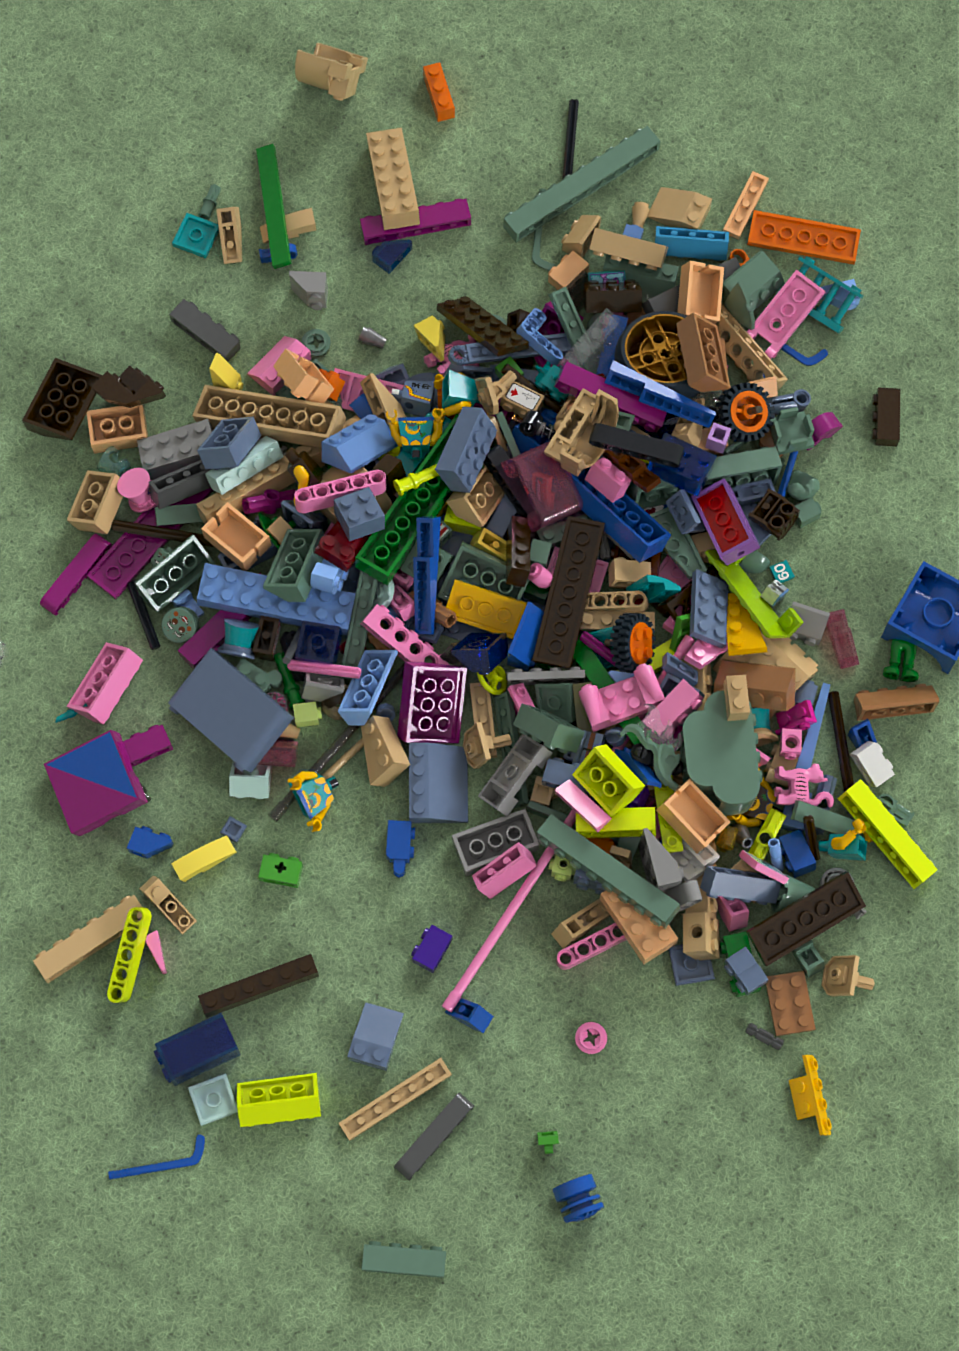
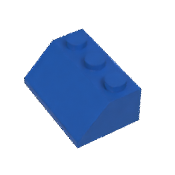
[507,602,544,672]

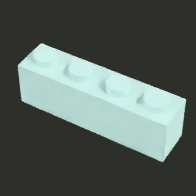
[205,436,284,495]

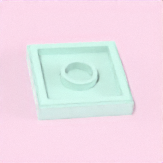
[188,1073,238,1126]

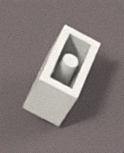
[850,741,895,787]

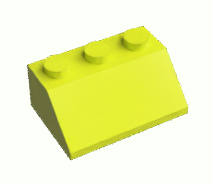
[572,744,645,817]

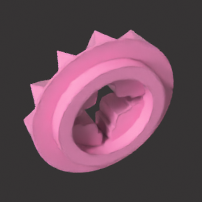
[575,1022,607,1054]

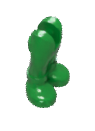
[883,639,919,682]

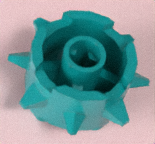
[534,361,571,403]

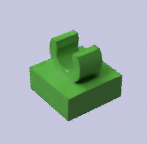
[537,1131,559,1154]

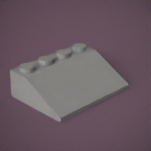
[638,828,684,892]

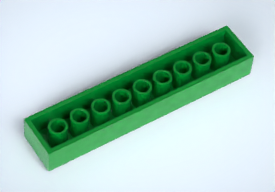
[355,414,459,586]

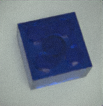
[295,621,343,665]

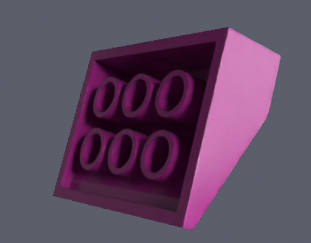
[397,662,467,743]

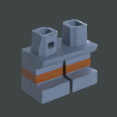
[563,730,606,764]

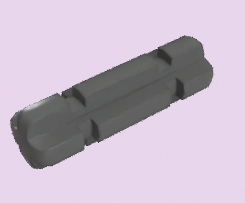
[745,1023,784,1050]

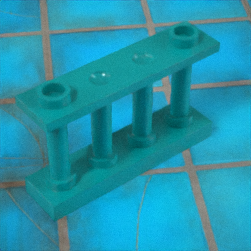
[777,256,864,333]

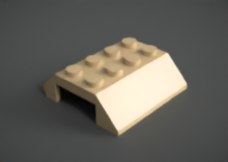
[713,624,818,719]

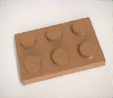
[766,971,816,1036]

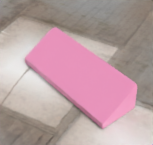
[555,779,612,833]

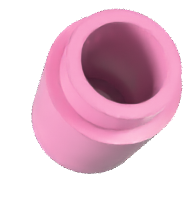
[528,563,553,588]

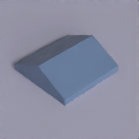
[443,363,493,379]

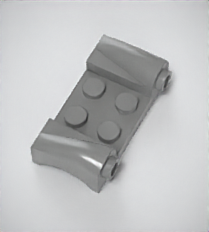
[478,734,553,816]

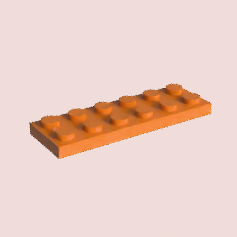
[747,210,861,265]

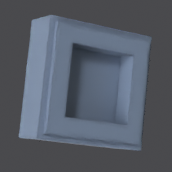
[220,816,247,843]

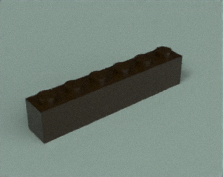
[198,954,319,1018]

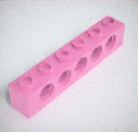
[360,604,449,665]

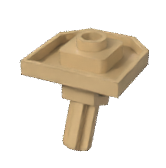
[474,370,517,415]
[463,722,512,769]
[822,955,875,996]

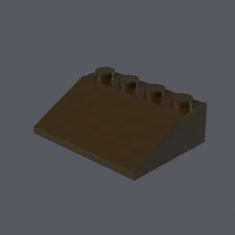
[22,358,102,441]

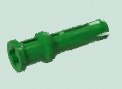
[274,652,305,710]

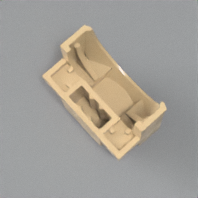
[544,388,619,477]

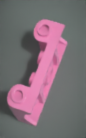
[579,664,665,732]

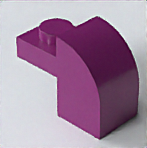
[807,412,843,450]

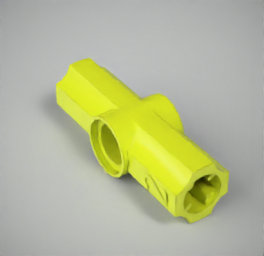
[748,808,787,860]

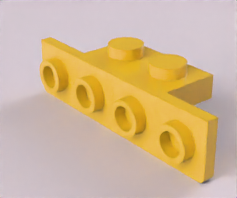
[789,1055,832,1136]

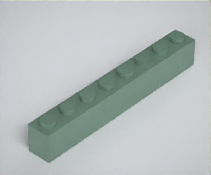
[537,814,680,929]

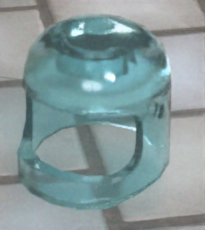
[97,446,131,477]

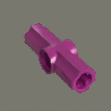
[242,489,296,514]

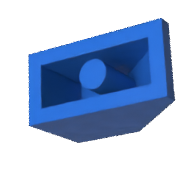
[445,998,494,1033]

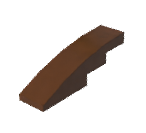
[602,449,661,493]

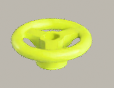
[477,661,507,695]

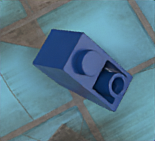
[127,826,174,859]

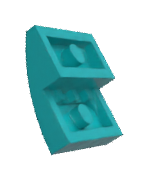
[626,575,681,603]

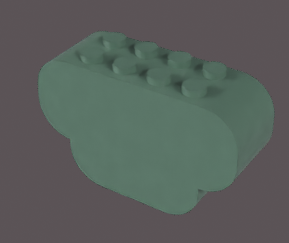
[679,690,763,815]

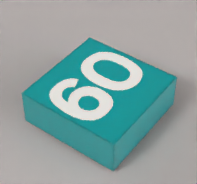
[769,560,795,583]

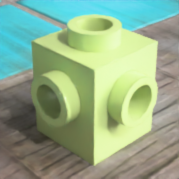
[548,855,576,882]

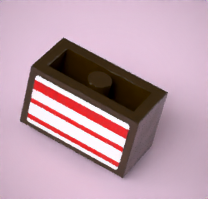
[253,616,281,662]

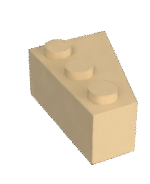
[361,715,410,787]

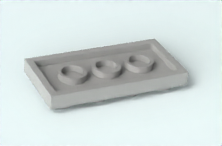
[507,667,585,686]

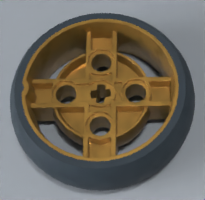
[614,311,700,399]

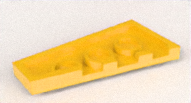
[727,593,767,656]

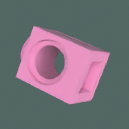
[779,728,802,760]

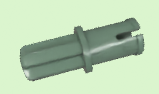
[198,184,221,220]

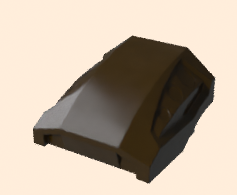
[748,488,800,541]

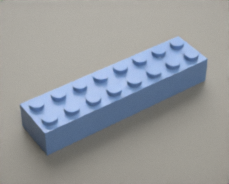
[197,563,356,636]

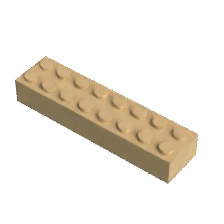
[192,385,347,448]

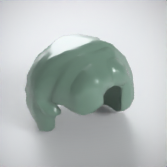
[786,470,820,501]

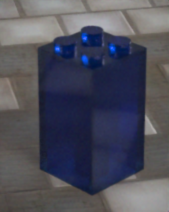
[154,1013,241,1086]

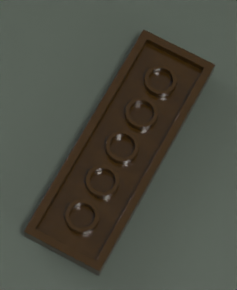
[437,296,529,357]
[746,871,866,966]

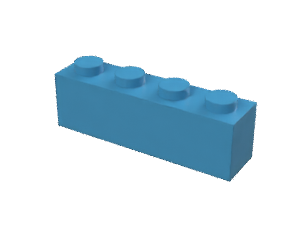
[655,226,729,261]

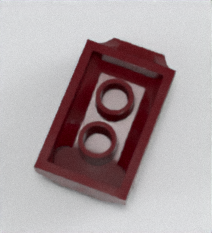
[314,521,371,572]

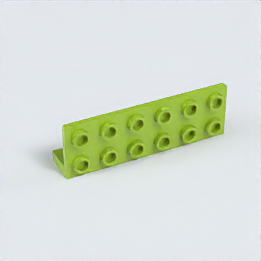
[705,550,804,638]

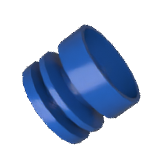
[552,1174,604,1223]

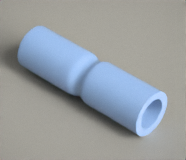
[768,838,784,872]

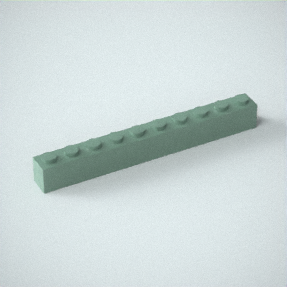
[503,126,661,243]

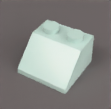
[229,758,273,799]

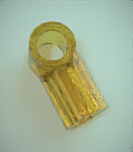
[716,826,738,853]

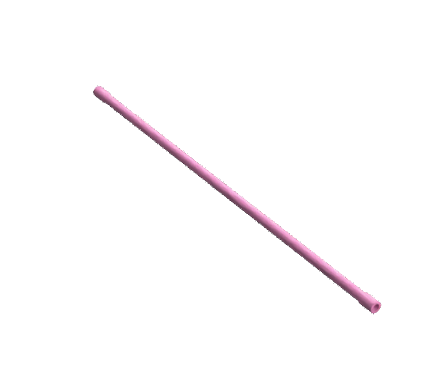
[442,635,695,1013]

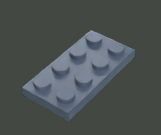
[690,569,728,648]

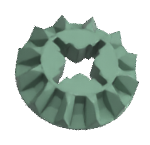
[301,329,331,357]

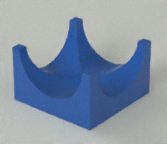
[881,561,959,674]

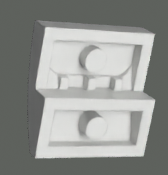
[670,838,720,882]

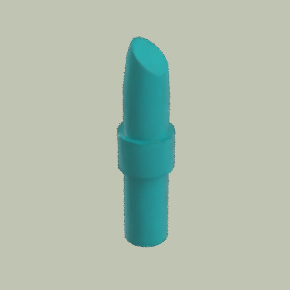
[55,703,88,723]

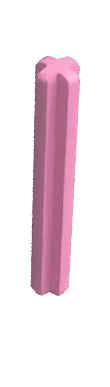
[287,659,362,679]

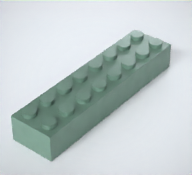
[627,446,782,509]

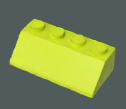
[237,1073,321,1127]

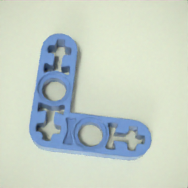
[516,308,563,365]

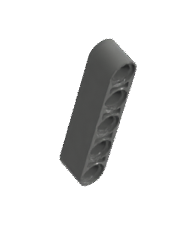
[394,1092,475,1181]

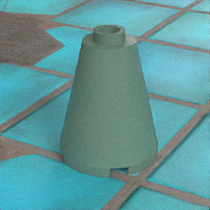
[771,874,816,912]

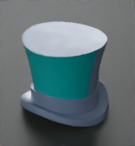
[217,618,260,659]

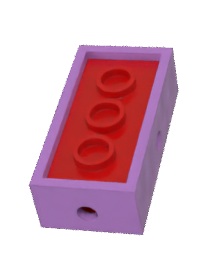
[691,478,761,566]

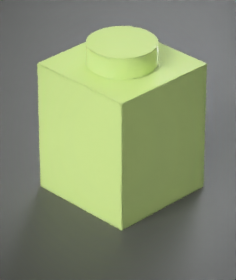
[293,701,322,728]

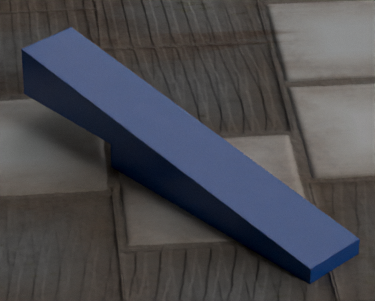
[604,360,716,428]
[413,516,441,635]

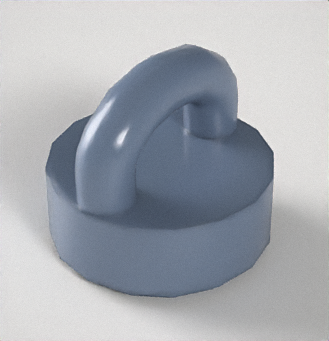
[376,703,395,721]
[605,727,627,747]

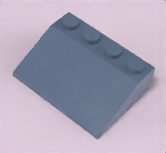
[409,742,468,823]

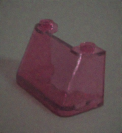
[501,441,583,533]

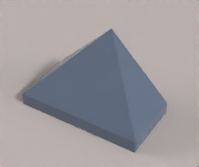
[375,363,411,385]

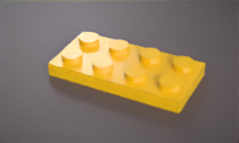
[446,579,527,639]

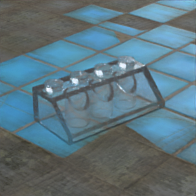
[557,308,626,375]

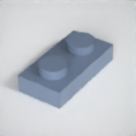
[662,652,698,687]

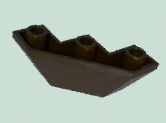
[92,365,166,408]

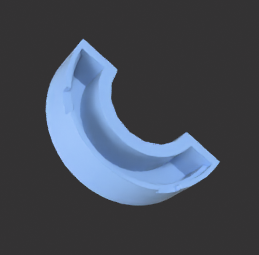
[310,558,349,594]

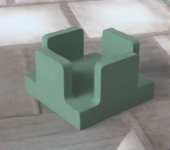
[769,407,815,455]

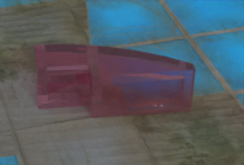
[826,609,859,669]

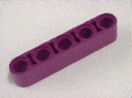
[40,533,112,616]

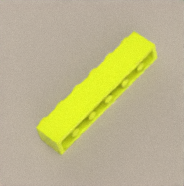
[837,779,937,889]

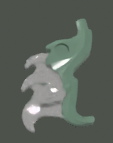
[620,704,682,791]

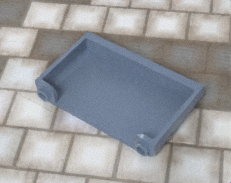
[168,648,294,772]

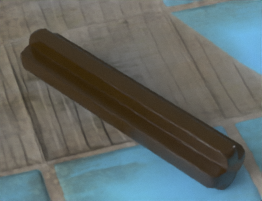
[803,815,820,861]

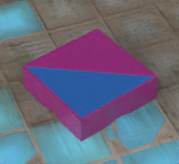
[44,730,148,836]

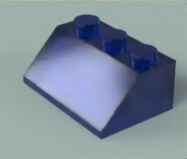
[451,633,508,675]

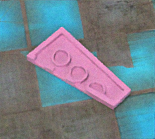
[684,636,728,670]

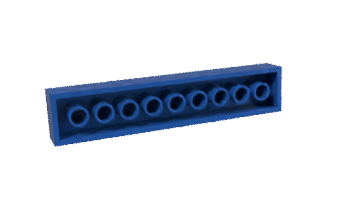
[512,424,671,563]

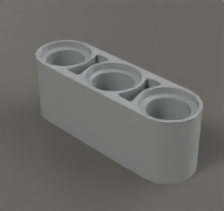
[664,880,702,913]

